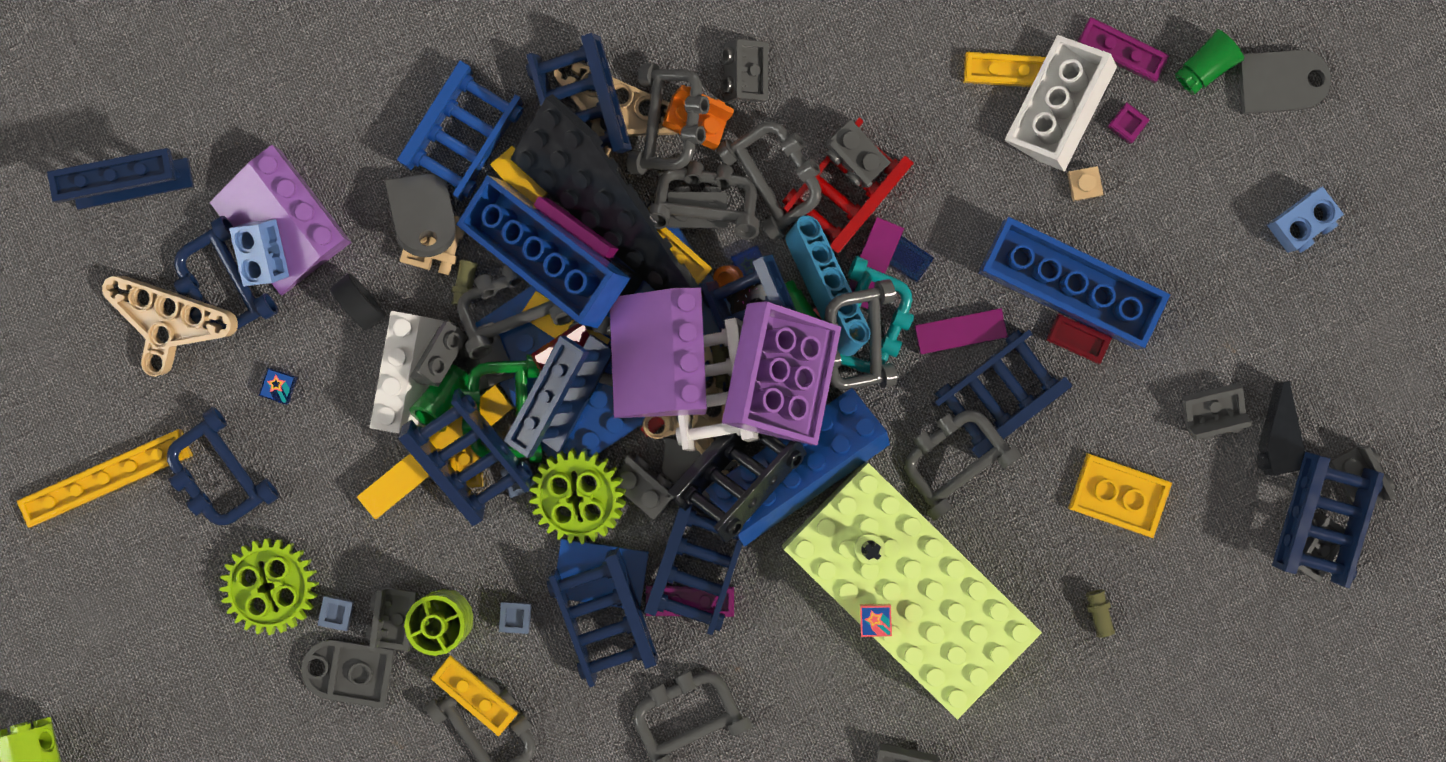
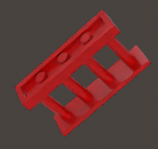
[782,117,914,256]

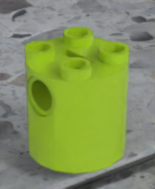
[404,589,473,656]
[0,717,61,762]

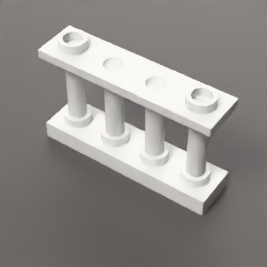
[676,318,760,451]

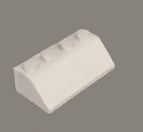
[1005,35,1117,172]
[370,311,455,438]

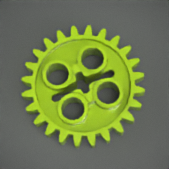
[529,448,626,544]
[219,538,319,635]

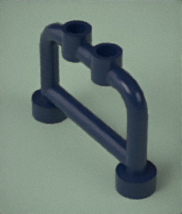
[173,216,278,330]
[167,407,280,525]

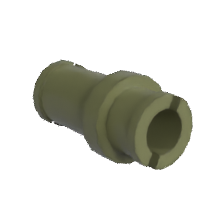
[451,260,478,307]
[710,344,731,389]
[1086,589,1115,638]

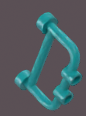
[840,256,914,373]

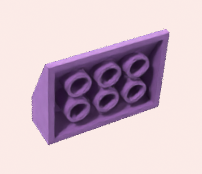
[209,145,351,296]
[610,287,707,418]
[722,301,841,445]

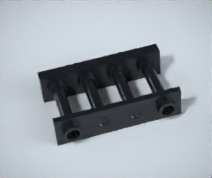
[668,433,807,543]

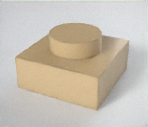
[1067,166,1104,202]

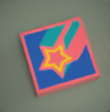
[860,604,892,637]

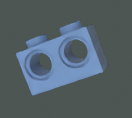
[1267,186,1344,253]
[229,219,290,286]

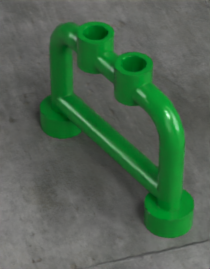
[461,354,542,463]

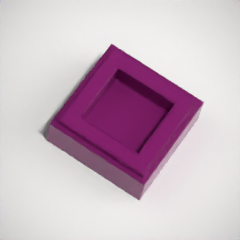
[1107,102,1150,144]

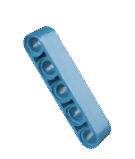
[785,215,871,356]

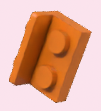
[662,85,734,150]

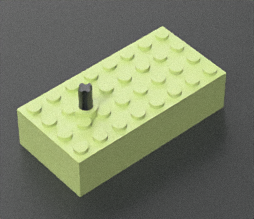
[782,462,1042,720]

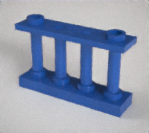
[397,60,524,202]

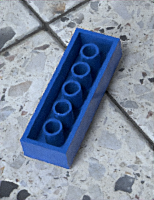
[456,175,630,328]
[978,217,1171,350]
[705,388,890,547]

